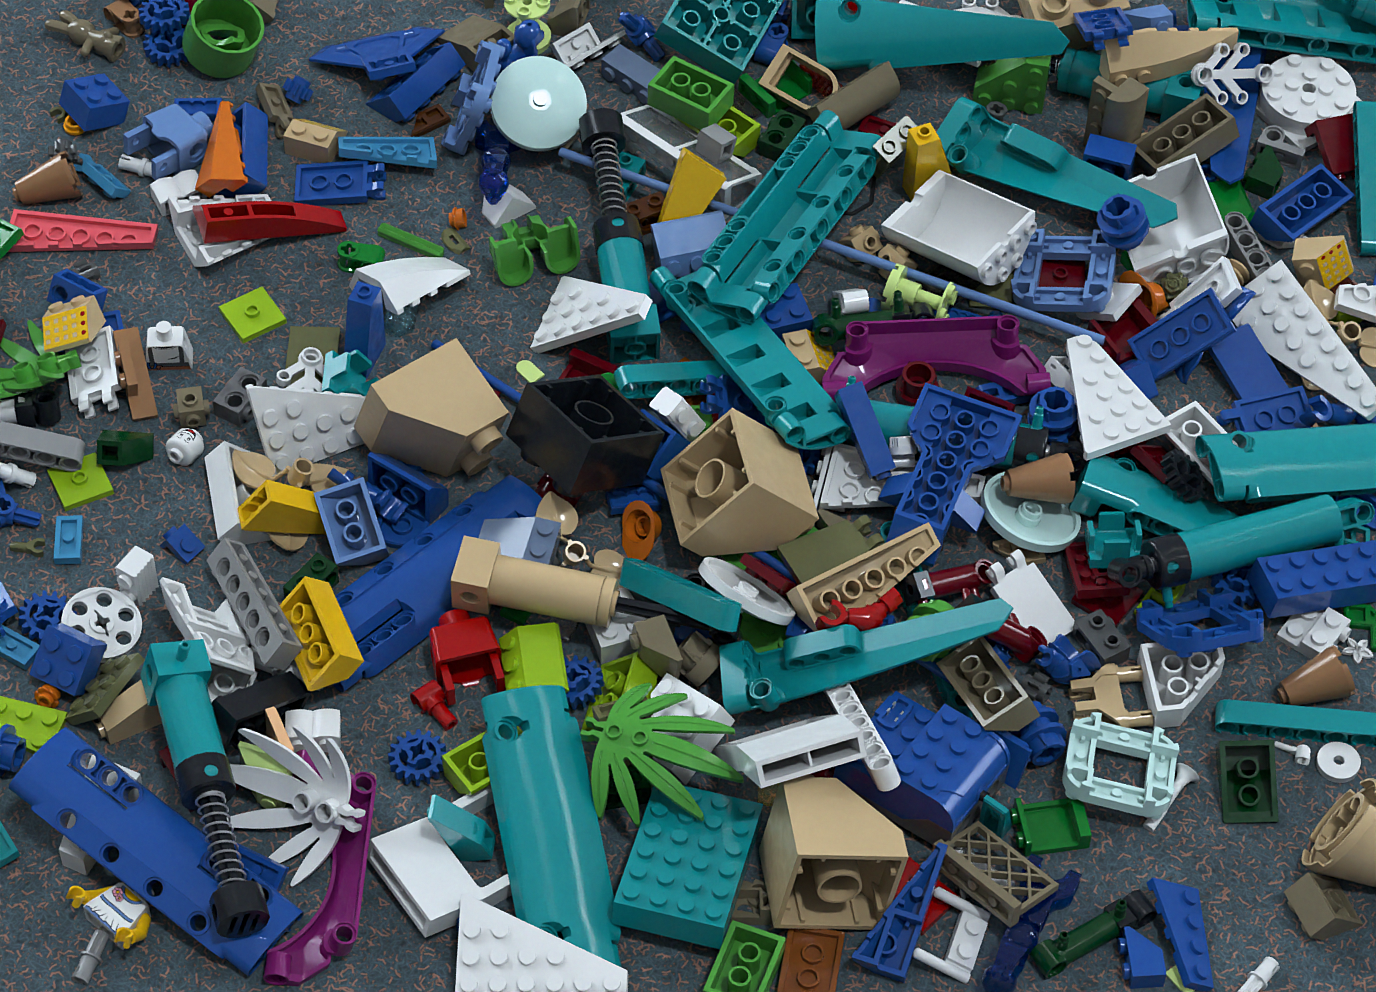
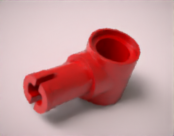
[410,679,458,731]

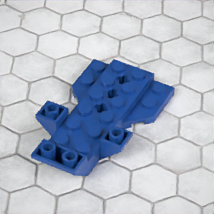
[878,383,1023,567]

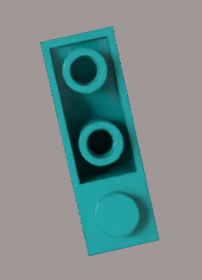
[427,795,496,862]

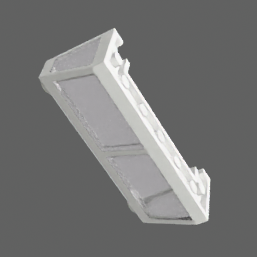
[620,105,762,219]

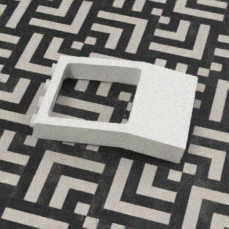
[715,714,867,788]
[367,784,512,938]

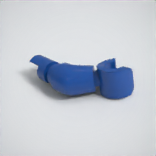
[1299,395,1356,426]
[327,468,409,523]

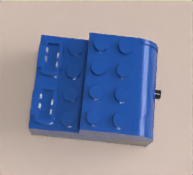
[833,691,1011,845]

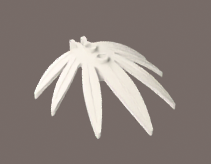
[227,726,366,886]

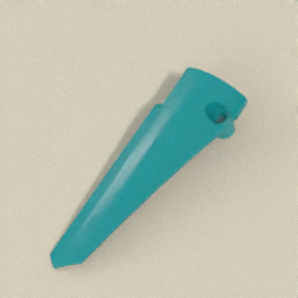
[815,0,1070,70]
[936,97,1178,228]
[1068,455,1306,551]
[719,598,1014,715]

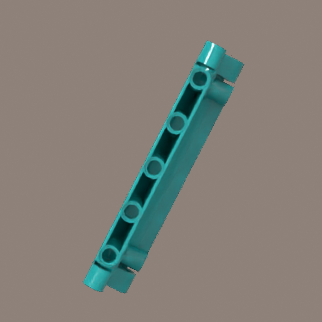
[1187,0,1376,64]
[649,266,851,450]
[1195,423,1376,503]
[481,685,622,968]

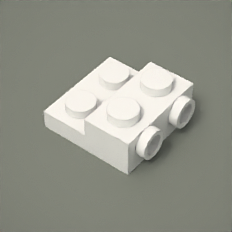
[1276,607,1352,659]

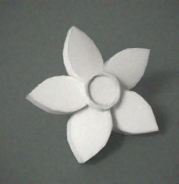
[1341,637,1373,665]

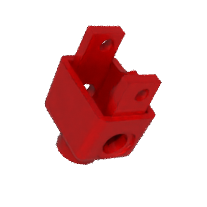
[429,609,505,706]

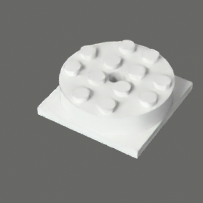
[1255,54,1362,152]

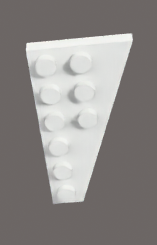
[819,444,986,509]

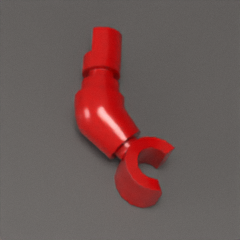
[815,587,903,631]

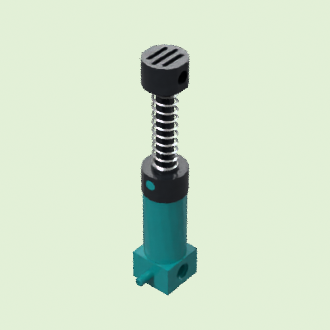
[579,108,661,364]
[140,639,270,938]

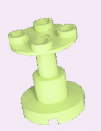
[504,0,551,54]
[881,263,958,318]

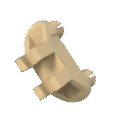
[1068,663,1153,728]

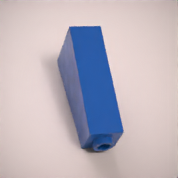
[344,281,386,380]
[834,381,896,481]

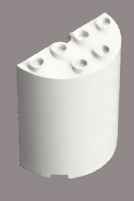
[1127,153,1230,284]
[881,170,1037,286]

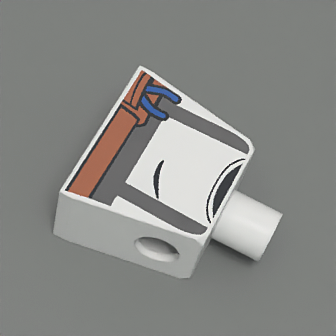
[145,321,193,371]

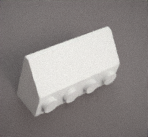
[1164,401,1238,485]
[204,441,271,545]

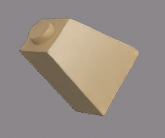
[95,680,162,745]

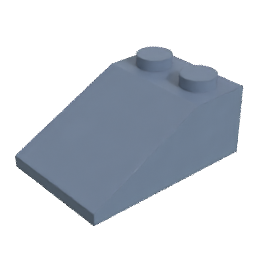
[478,517,561,565]

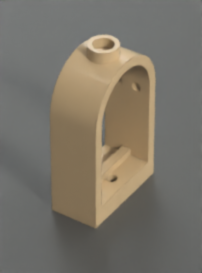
[758,44,840,116]

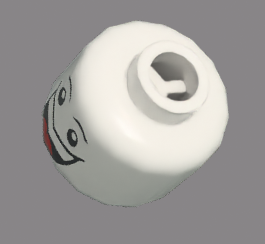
[166,428,204,466]

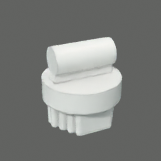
[889,436,917,468]

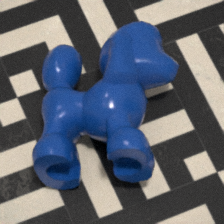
[494,19,545,81]

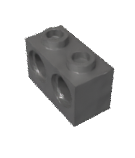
[213,367,267,427]

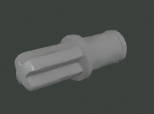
[71,929,109,986]

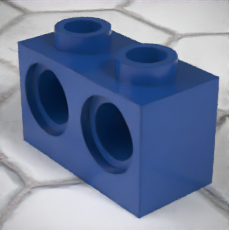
[47,269,108,311]

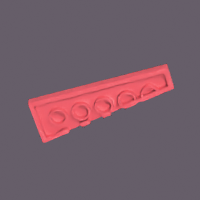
[8,209,159,252]

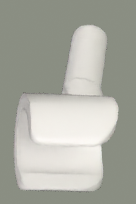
[1275,741,1310,765]

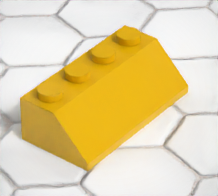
[279,576,364,691]

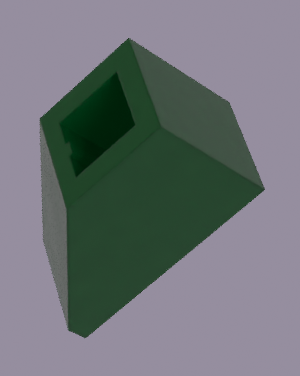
[1243,145,1284,200]
[97,430,154,466]

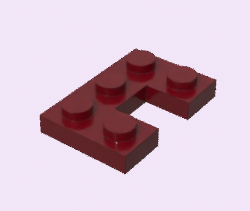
[1063,542,1130,599]

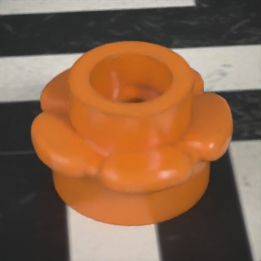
[448,207,467,231]
[34,684,61,708]

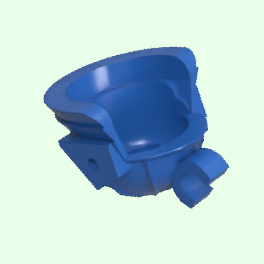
[1035,634,1101,684]

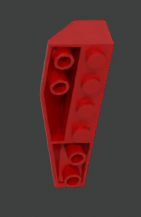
[192,201,347,243]

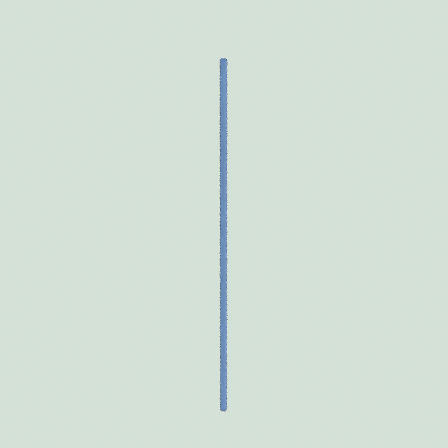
[558,147,1106,345]

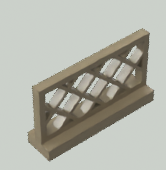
[932,821,1059,928]

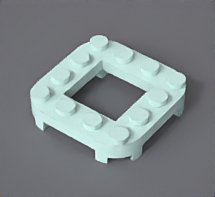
[1062,712,1179,819]

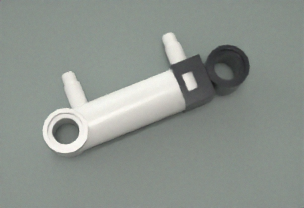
[0,390,62,427]

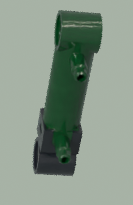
[812,290,935,346]
[1029,889,1157,979]

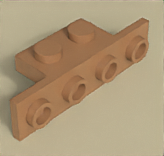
[113,327,158,422]

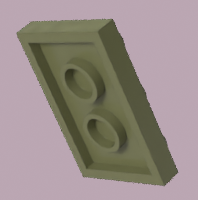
[65,652,145,726]

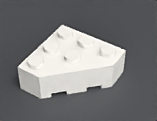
[1137,642,1225,729]
[651,673,735,785]

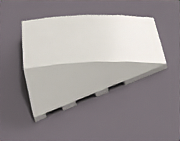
[168,194,271,267]
[349,257,470,315]
[160,577,255,675]

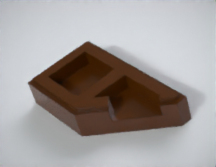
[411,103,451,137]

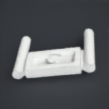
[913,887,991,984]

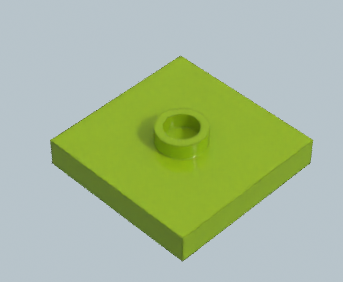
[219,286,287,344]
[47,452,114,512]

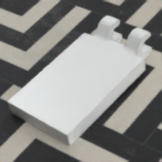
[1158,256,1243,320]
[65,325,121,419]
[985,549,1074,646]

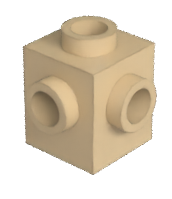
[838,224,883,262]
[878,243,918,280]

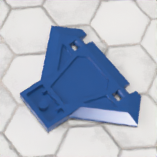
[309,26,445,81]

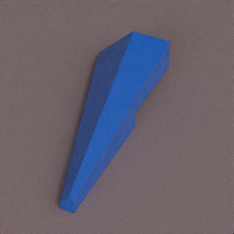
[851,842,948,983]

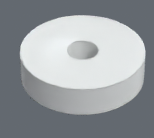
[1316,742,1361,783]

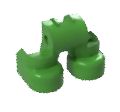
[489,215,581,286]

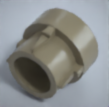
[678,630,720,687]

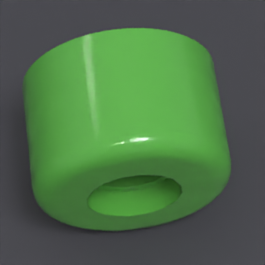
[182,0,264,78]

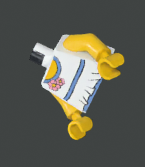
[66,882,155,950]

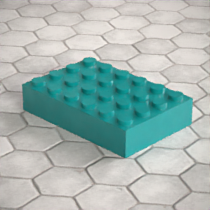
[653,0,783,84]
[612,785,763,949]

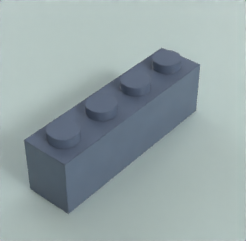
[601,44,660,104]

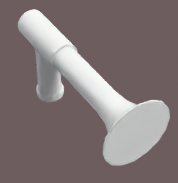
[1143,763,1199,832]

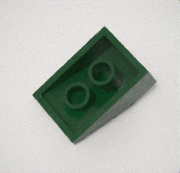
[1215,740,1279,823]

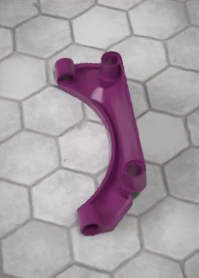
[822,315,1051,403]
[264,750,377,987]

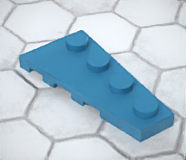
[338,137,437,169]

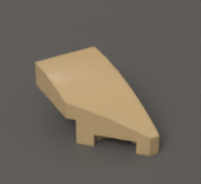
[992,539,1046,565]

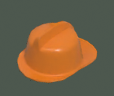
[1119,270,1169,318]
[622,500,662,560]

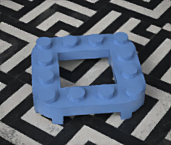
[441,40,505,156]
[1011,228,1117,313]

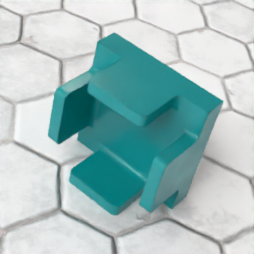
[321,350,379,396]
[1084,511,1142,568]

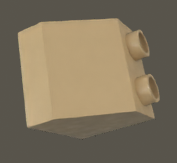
[354,338,509,477]
[660,408,819,557]
[759,774,909,930]

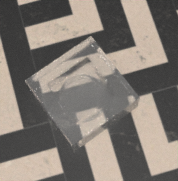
[548,616,579,644]

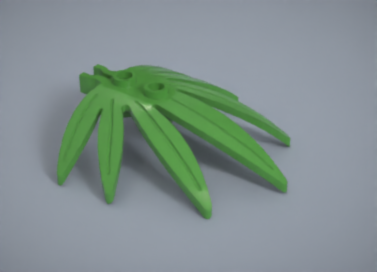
[0,320,82,399]
[580,683,744,828]

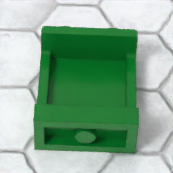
[1009,797,1092,857]

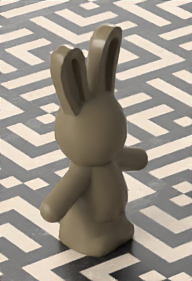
[45,10,126,62]

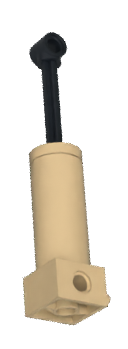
[451,536,743,645]

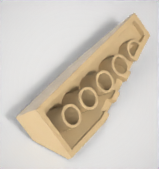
[1099,28,1239,87]
[786,522,941,632]

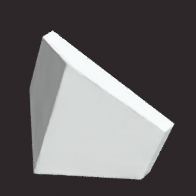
[482,171,536,229]

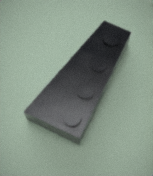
[212,671,312,754]

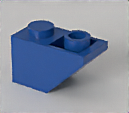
[1117,926,1167,989]

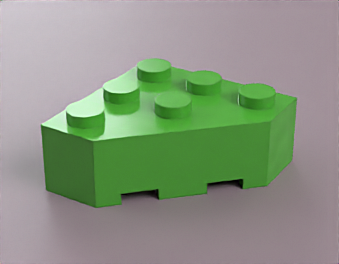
[972,55,1052,114]

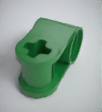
[337,241,386,273]

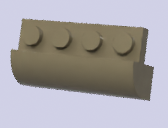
[806,61,900,130]
[1083,76,1149,147]

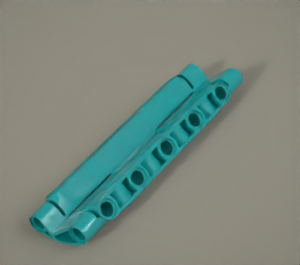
[687,110,881,324]

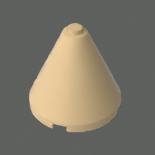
[1302,778,1376,887]

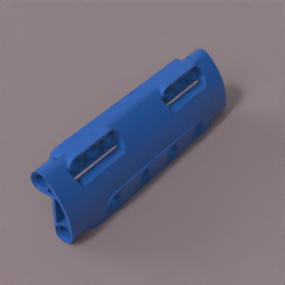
[333,475,542,693]
[9,727,304,976]

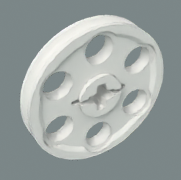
[60,587,142,663]

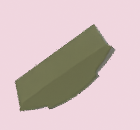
[441,228,471,255]

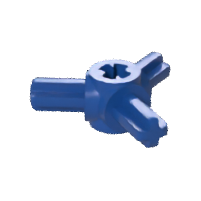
[618,12,665,62]
[0,478,41,528]

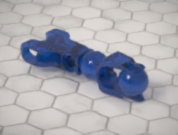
[475,120,521,205]
[981,854,1082,992]

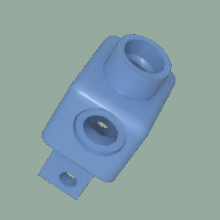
[123,104,213,181]

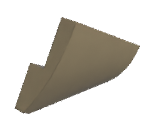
[731,879,773,925]

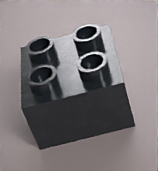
[505,374,665,498]

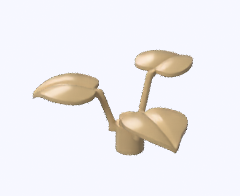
[1301,280,1376,391]
[232,449,349,552]
[535,491,624,589]

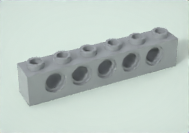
[206,537,303,671]

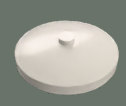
[698,557,796,625]

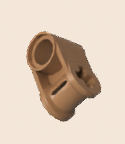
[103,0,144,38]

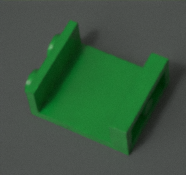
[738,60,813,119]

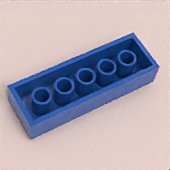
[1247,540,1376,618]

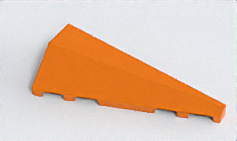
[195,101,248,198]

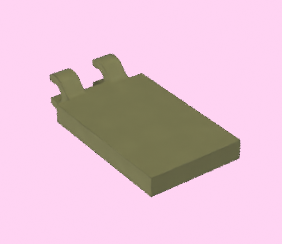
[284,326,341,388]
[777,515,884,585]

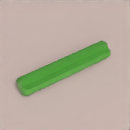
[377,223,444,257]

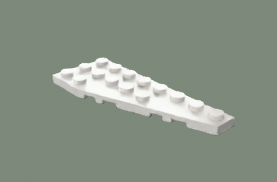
[1233,260,1376,421]

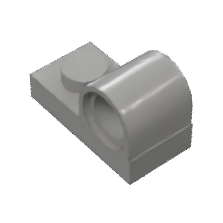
[1254,126,1306,171]

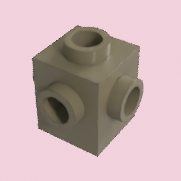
[173,386,210,429]

